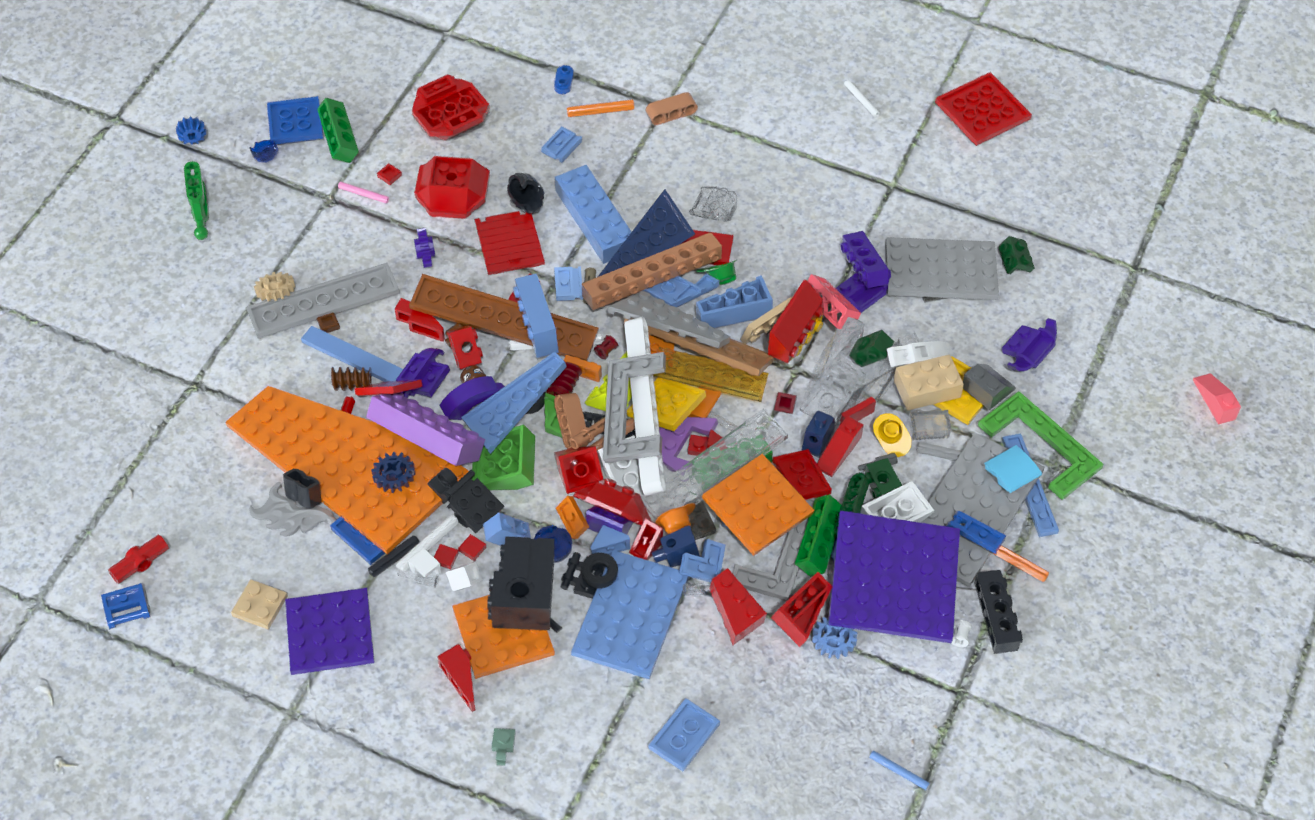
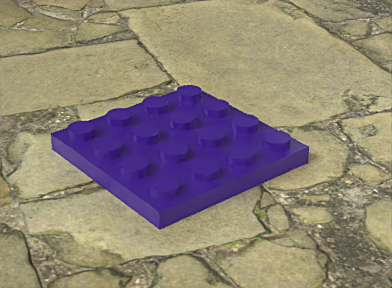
[285,588,375,675]

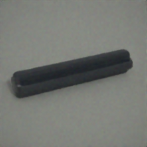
[368,536,420,577]

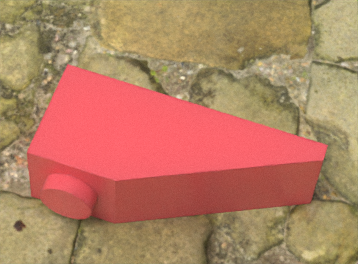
[1193,373,1241,425]

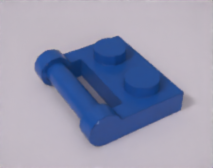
[101,583,150,629]

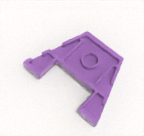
[659,417,718,480]

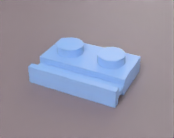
[554,266,583,301]

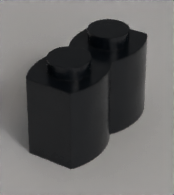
[283,468,322,509]

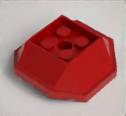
[412,74,490,141]
[414,156,490,219]

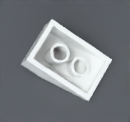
[597,435,644,496]
[861,481,934,523]

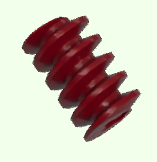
[546,362,582,396]

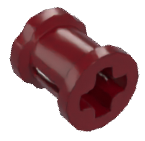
[594,335,619,360]

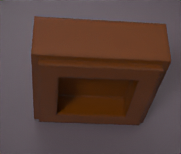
[317,312,340,333]

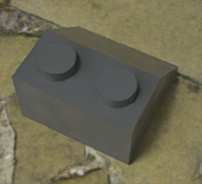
[963,363,1016,410]

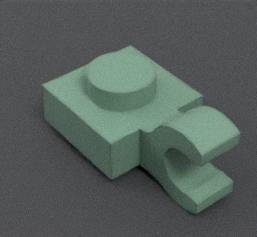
[492,728,516,766]

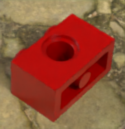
[447,325,483,369]

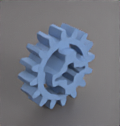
[812,617,857,659]

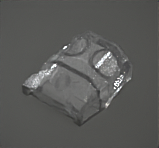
[689,186,737,222]

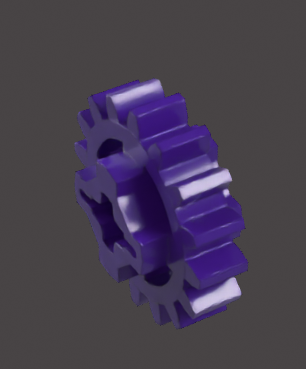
[414,228,435,268]

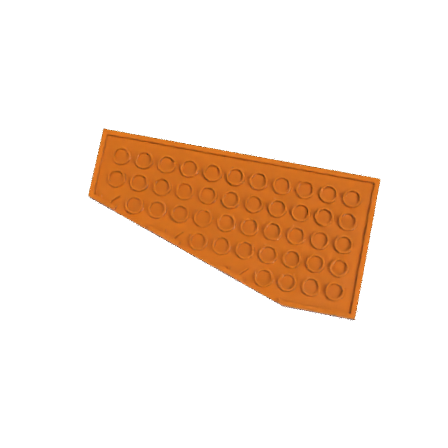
[226,386,469,554]

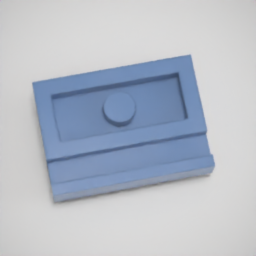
[541,126,582,163]

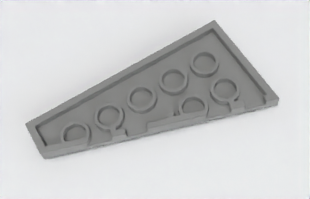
[607,291,731,348]

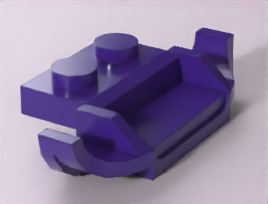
[836,269,891,313]
[1002,318,1057,371]
[396,348,450,398]

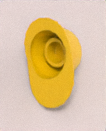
[873,413,912,457]

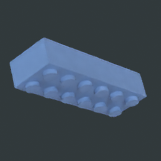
[555,165,631,264]

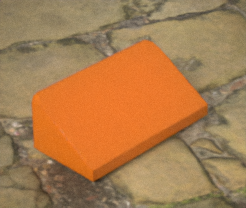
[688,384,722,418]

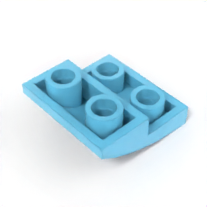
[984,445,1042,493]

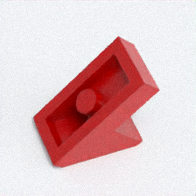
[688,429,729,457]

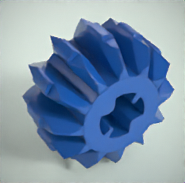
[176,115,206,145]

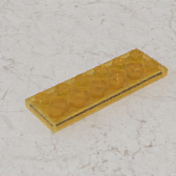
[653,347,769,402]

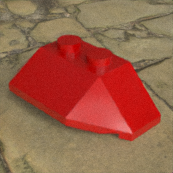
[573,478,651,526]

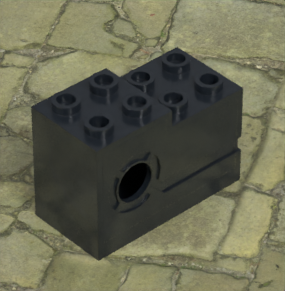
[487,536,555,630]

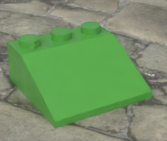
[472,424,535,490]

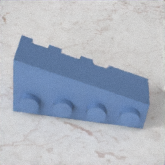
[513,273,559,358]
[696,275,773,328]

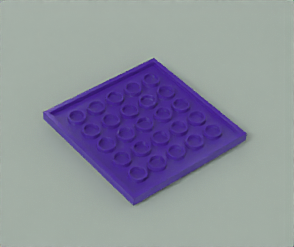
[828,511,960,643]

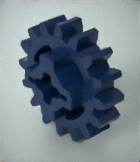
[371,452,416,493]

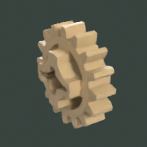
[254,272,295,302]

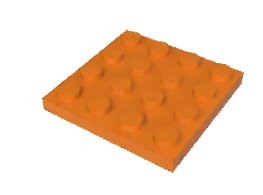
[702,453,815,556]
[452,595,555,679]

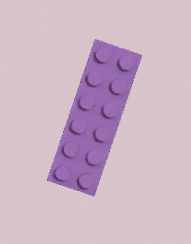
[366,392,485,466]

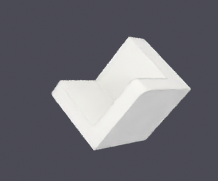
[409,548,441,577]
[446,561,482,591]

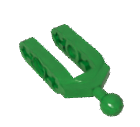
[184,161,209,240]

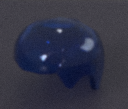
[249,140,278,163]

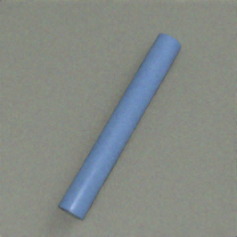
[869,750,930,790]

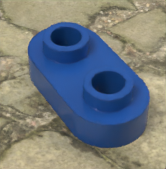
[554,65,574,94]

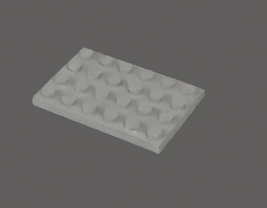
[886,237,999,300]

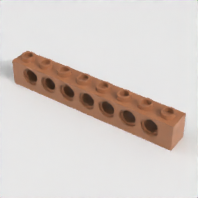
[582,232,722,310]

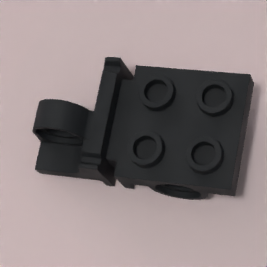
[427,467,504,534]

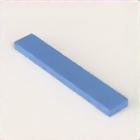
[301,326,403,382]
[1002,433,1059,537]

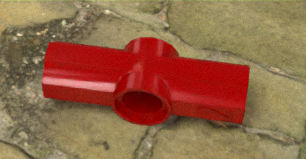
[108,534,169,584]

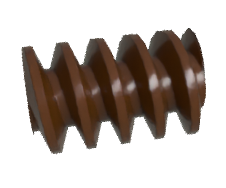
[331,367,372,391]

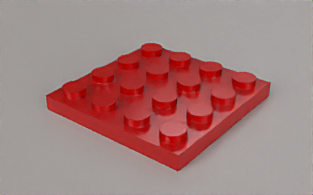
[935,72,1032,146]

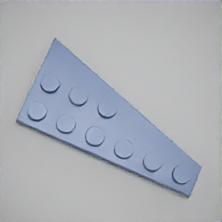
[461,352,567,454]

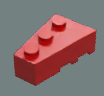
[709,568,767,645]
[771,572,832,647]

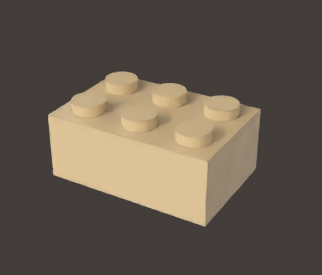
[894,354,964,411]

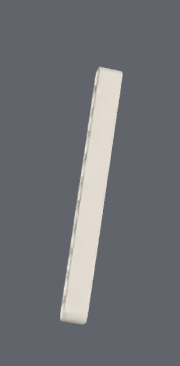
[624,316,666,496]

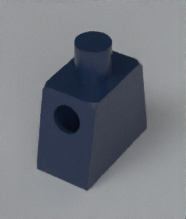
[802,411,835,458]
[652,525,700,567]

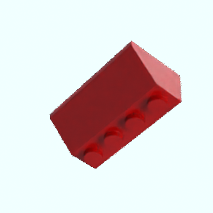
[768,279,824,363]

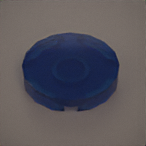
[534,525,573,563]

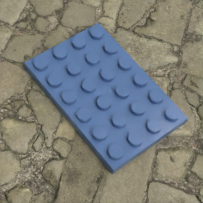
[571,550,689,680]

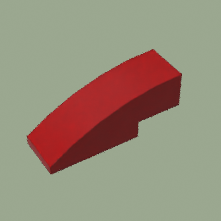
[394,298,445,342]

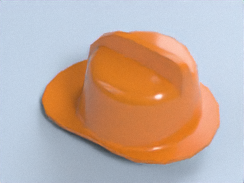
[655,503,695,534]

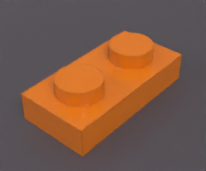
[563,355,602,382]
[556,496,589,539]

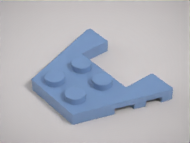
[643,274,719,307]

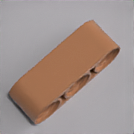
[645,92,698,125]
[554,393,588,449]

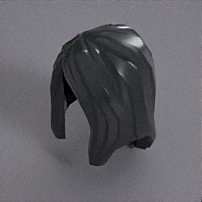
[507,173,545,214]

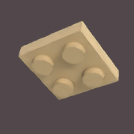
[231,579,288,630]

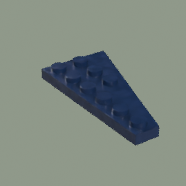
[598,189,695,277]

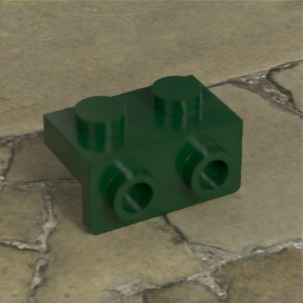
[998,236,1035,275]

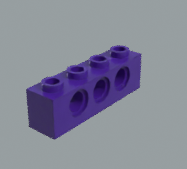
[840,231,889,288]

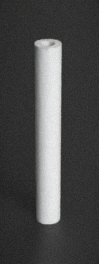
[844,80,880,117]

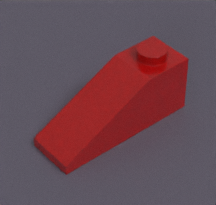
[817,416,864,477]
[437,644,476,712]

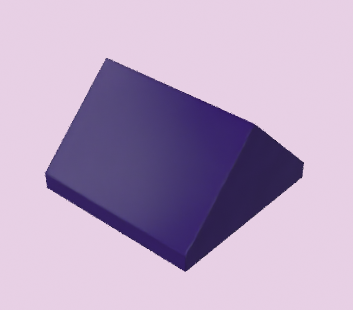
[586,506,634,534]

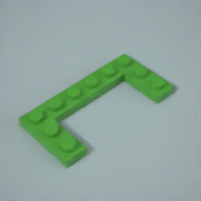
[978,391,1104,500]

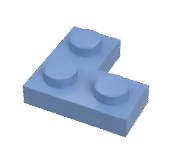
[679,539,726,583]

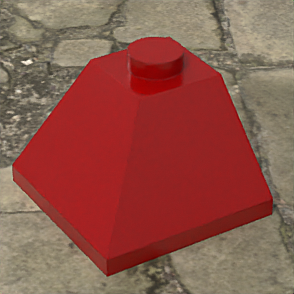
[554,446,604,494]

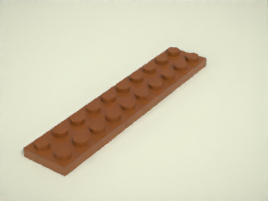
[409,274,599,361]

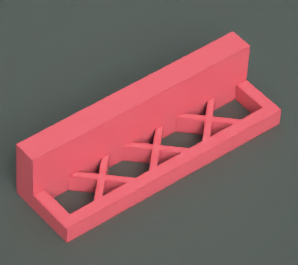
[808,274,861,329]

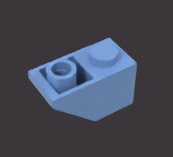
[483,513,531,546]

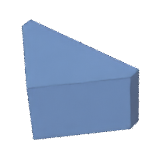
[591,525,630,555]

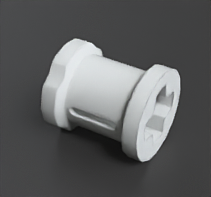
[952,620,972,647]

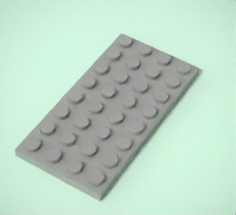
[921,433,1045,587]

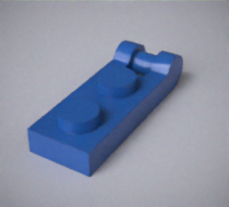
[947,511,1006,554]

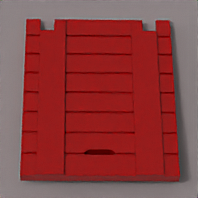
[474,211,545,275]

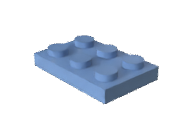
[649,698,720,772]

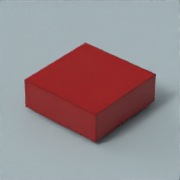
[377,163,402,185]
[458,534,487,561]
[434,544,459,569]

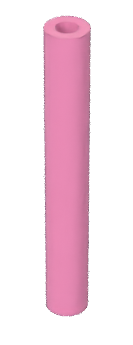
[338,182,389,203]

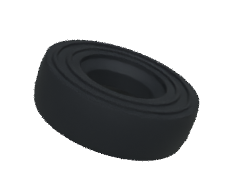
[581,552,618,588]

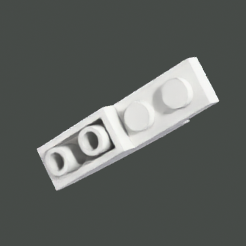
[887,341,948,367]

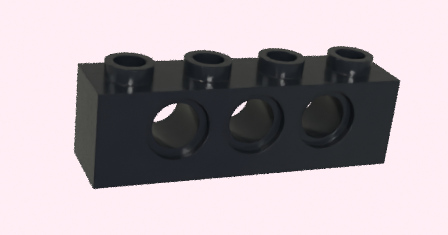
[974,570,1023,654]

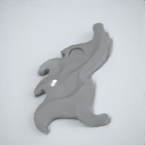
[249,482,336,537]

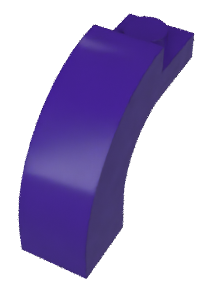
[439,376,505,420]

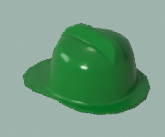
[696,260,738,285]

